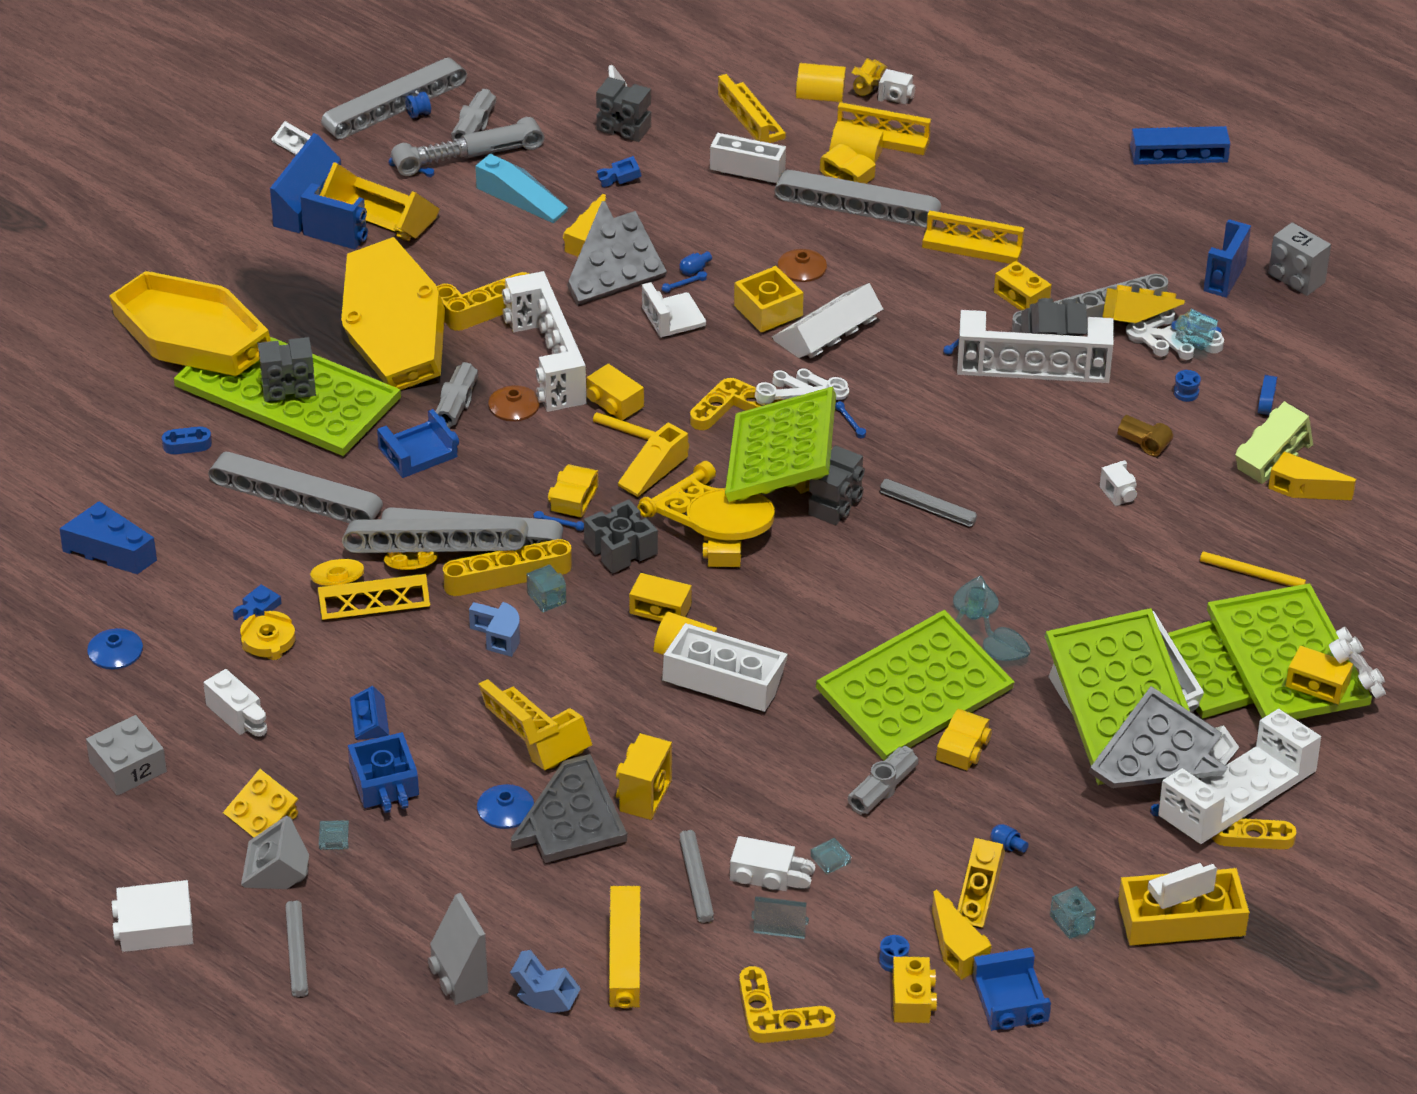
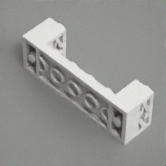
[502,271,586,412]
[957,310,1113,383]
[1159,709,1321,844]

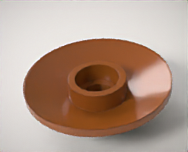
[778,249,827,282]
[488,385,540,421]

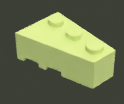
[1235,401,1313,484]

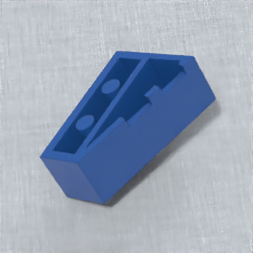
[59,501,157,574]

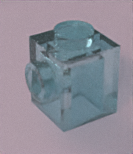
[1175,309,1218,350]
[527,564,566,613]
[1050,886,1096,939]

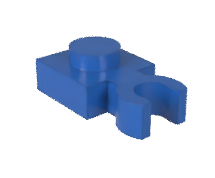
[597,156,642,187]
[233,584,282,621]

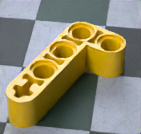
[437,272,529,331]

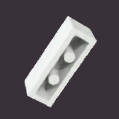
[710,133,786,183]

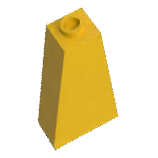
[609,886,641,1008]

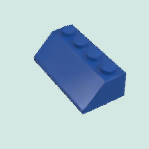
[270,133,341,234]

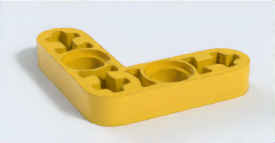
[690,378,782,430]
[1212,819,1297,850]
[739,966,835,1043]

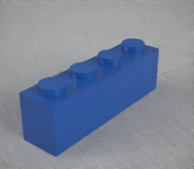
[1130,126,1230,165]

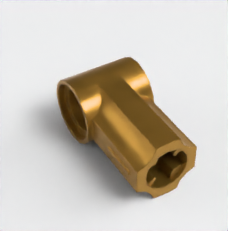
[1117,415,1173,456]

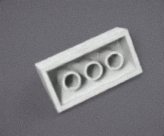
[772,283,883,358]
[662,623,787,711]

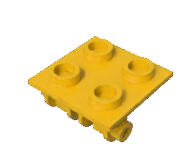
[223,769,299,837]

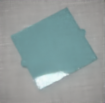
[751,896,809,939]

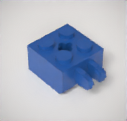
[348,732,419,813]

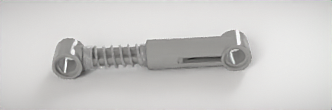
[391,117,545,176]

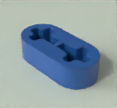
[1258,375,1278,415]
[162,427,212,454]

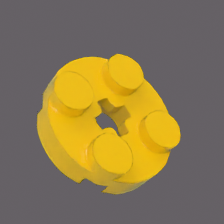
[240,611,296,660]

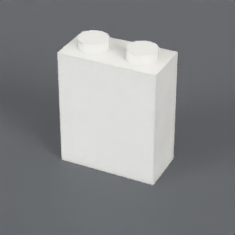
[112,880,193,952]

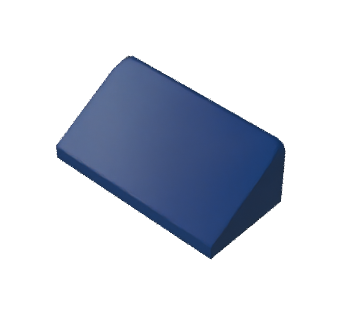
[350,686,389,740]

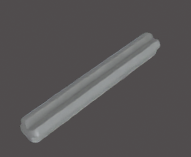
[880,479,977,527]
[680,830,714,923]
[286,900,308,998]

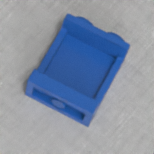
[300,183,368,250]
[1203,220,1251,298]
[377,409,459,478]
[972,947,1051,1031]

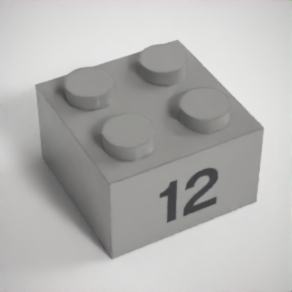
[1268,222,1331,296]
[86,715,167,796]

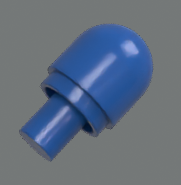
[679,251,712,276]
[990,824,1029,852]

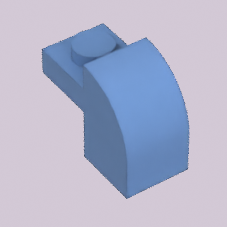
[469,602,520,657]
[510,950,581,1013]

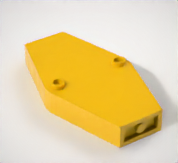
[341,237,445,390]
[109,271,271,376]

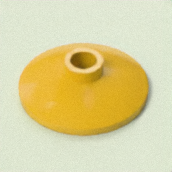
[310,559,364,586]

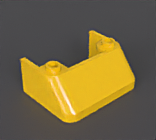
[320,162,440,241]

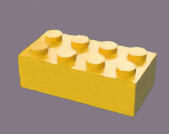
[1118,868,1249,945]

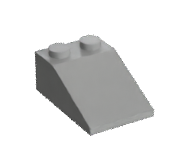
[428,893,488,1005]

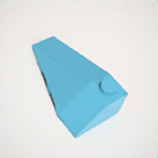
[476,154,568,223]

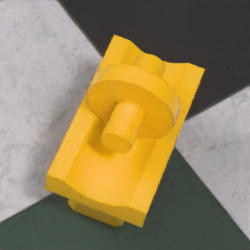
[851,58,887,96]

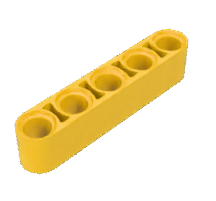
[443,539,572,596]

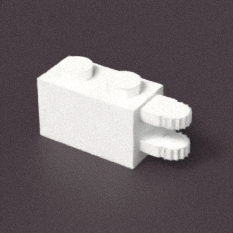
[203,669,268,736]
[730,836,816,891]

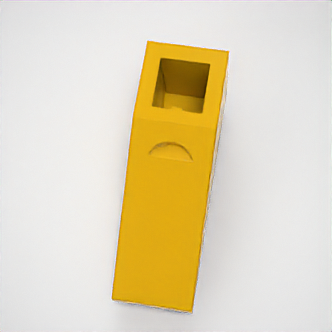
[563,194,606,257]
[1102,284,1185,323]
[618,422,688,497]
[1268,451,1356,500]
[957,838,1005,928]
[932,890,992,980]

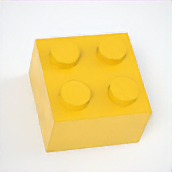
[734,266,804,333]
[616,733,672,820]

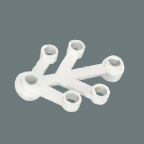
[1126,309,1224,360]
[755,369,849,406]
[1329,626,1386,699]

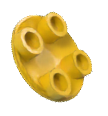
[384,552,438,570]

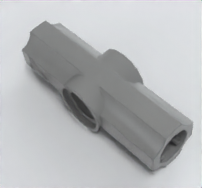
[452,89,496,142]
[436,362,478,429]
[848,746,918,815]

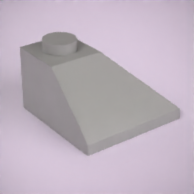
[241,815,309,889]

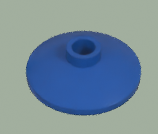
[87,628,143,669]
[477,784,534,829]

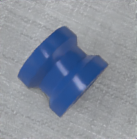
[405,92,431,119]
[1174,370,1201,402]
[879,935,910,973]

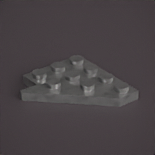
[567,201,667,306]
[1089,686,1228,788]
[511,754,627,863]

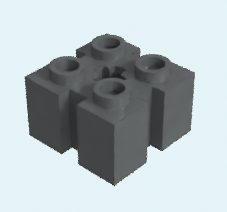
[596,77,651,142]
[1021,298,1087,336]
[258,337,316,402]
[808,445,865,525]
[584,500,658,573]

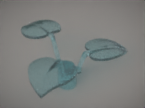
[953,575,1031,661]

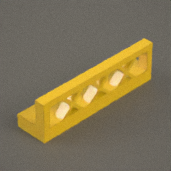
[718,74,786,143]
[833,102,931,155]
[922,210,1024,264]
[317,574,430,620]
[478,679,560,745]

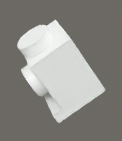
[878,69,915,104]
[1100,460,1137,506]

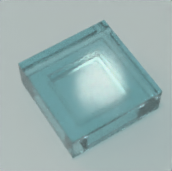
[319,820,349,849]
[810,838,851,874]

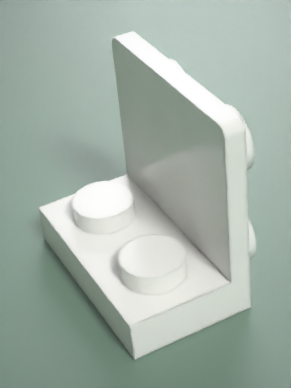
[642,282,706,338]

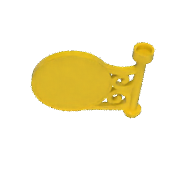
[637,461,774,540]

